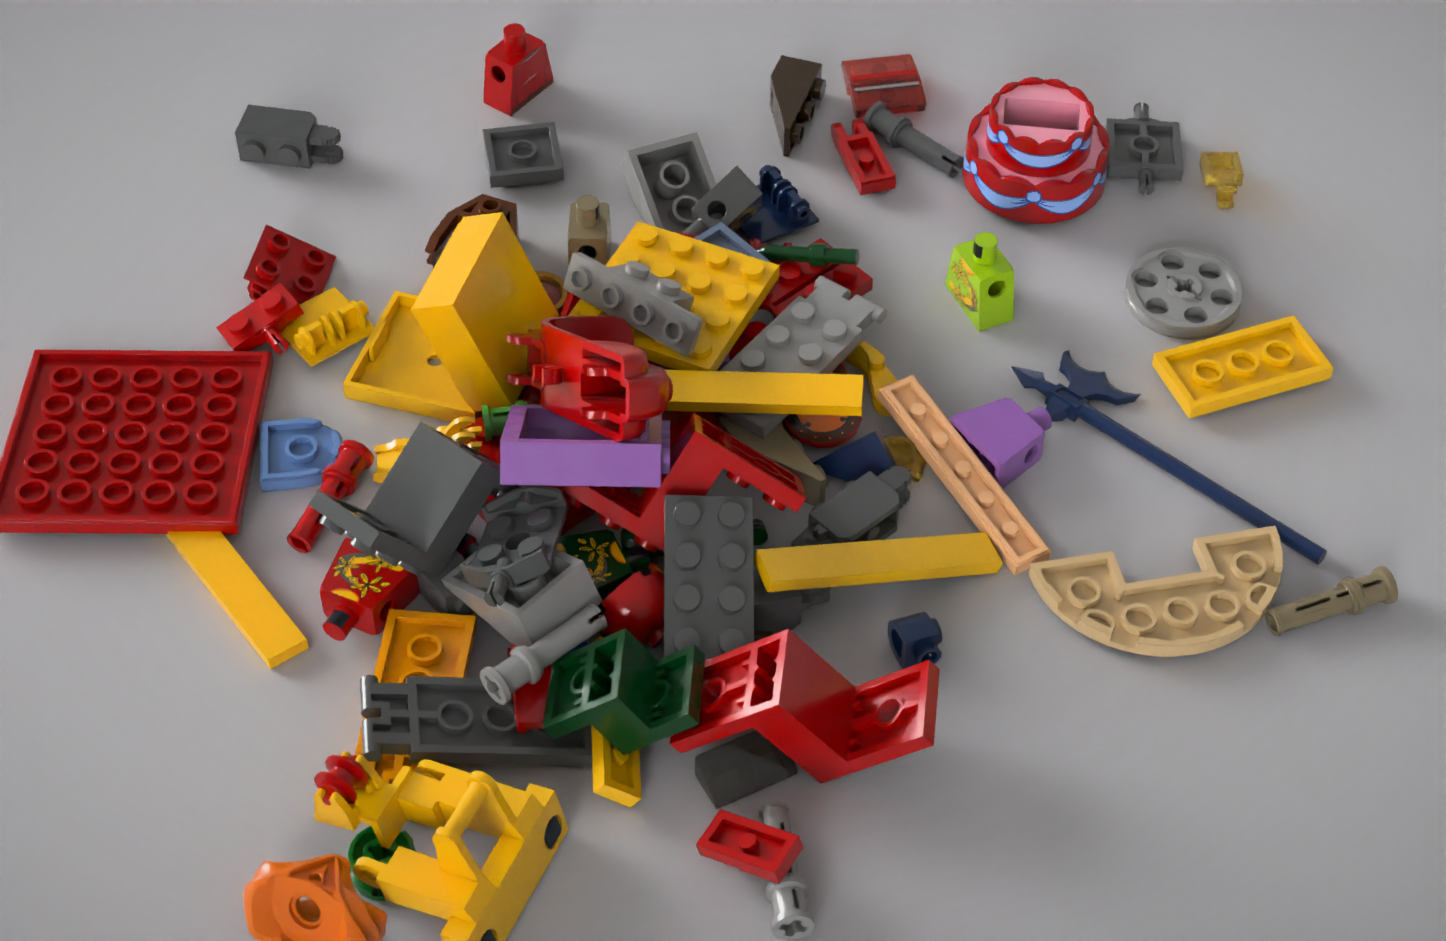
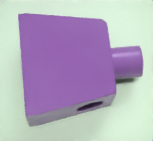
[951,398,1052,489]

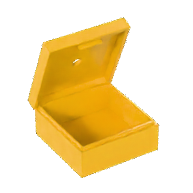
[343,212,559,422]

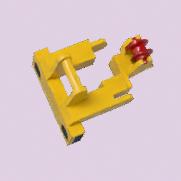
[313,751,569,941]

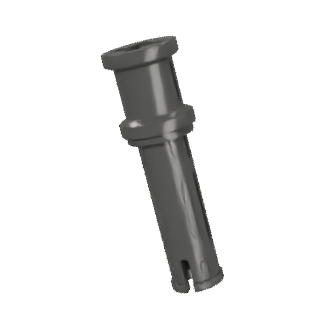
[863,101,964,178]

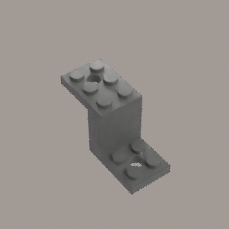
[308,421,522,577]

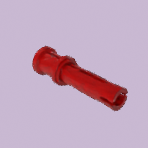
[287,440,374,553]

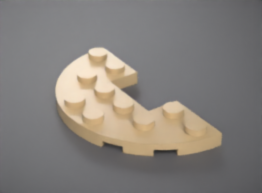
[1028,526,1283,657]

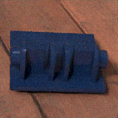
[739,165,819,243]

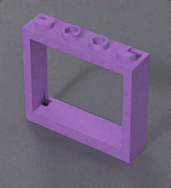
[500,405,670,488]

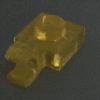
[1199,152,1244,208]

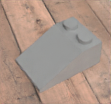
[621,132,724,233]
[441,549,602,647]

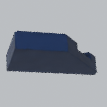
[813,429,897,482]

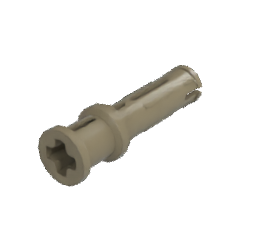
[1265,566,1398,636]

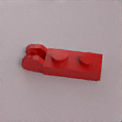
[831,118,896,195]

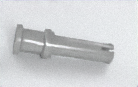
[480,603,607,705]
[759,801,815,940]

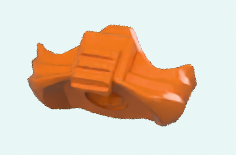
[243,854,387,941]

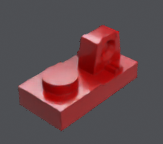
[696,809,804,884]

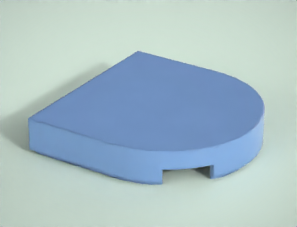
[260,418,343,492]

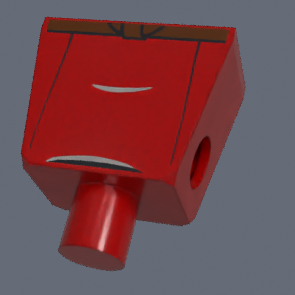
[483,23,554,116]

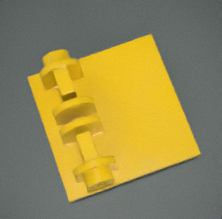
[281,287,375,367]

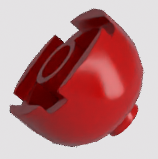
[590,564,664,647]

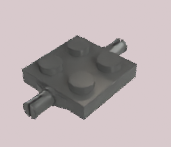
[1105,102,1183,195]

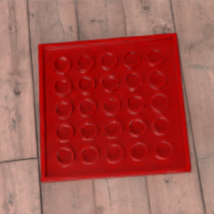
[0,350,274,535]

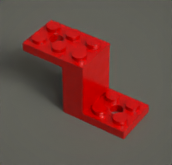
[556,413,806,552]
[670,629,940,783]

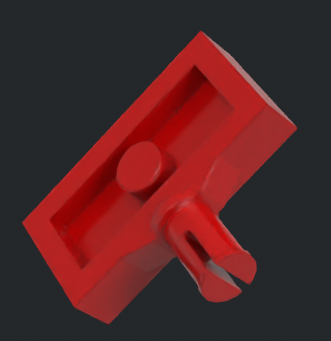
[216,283,304,354]

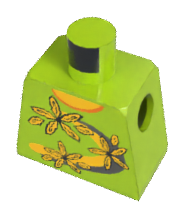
[945,232,1014,331]

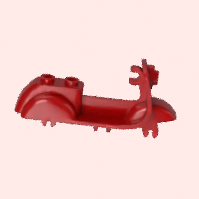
[506,316,673,442]

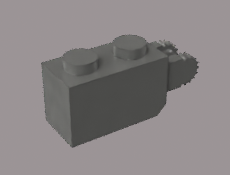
[235,104,343,169]

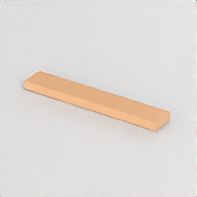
[877,375,1051,576]

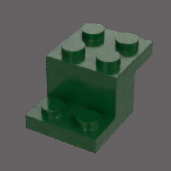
[542,628,705,755]

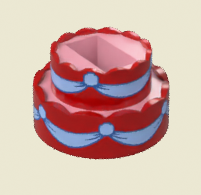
[962,77,1109,224]

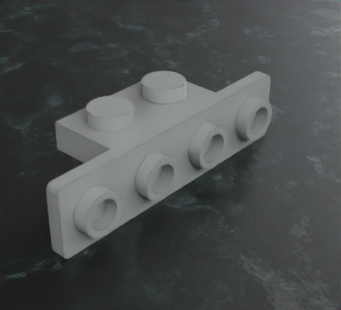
[563,252,703,356]

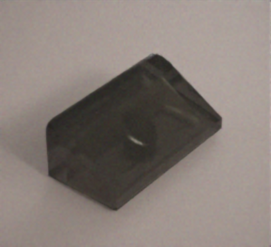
[695,730,798,810]

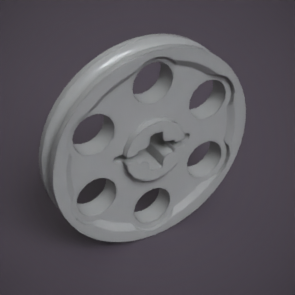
[1124,247,1243,339]

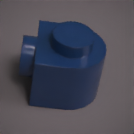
[888,612,942,669]

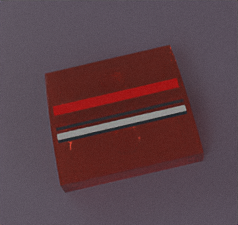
[841,54,927,118]

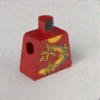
[320,537,420,641]

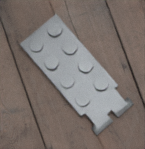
[718,275,887,439]

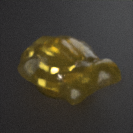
[883,434,927,482]

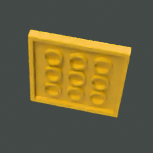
[568,221,780,371]

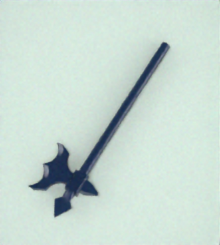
[1011,350,1327,565]

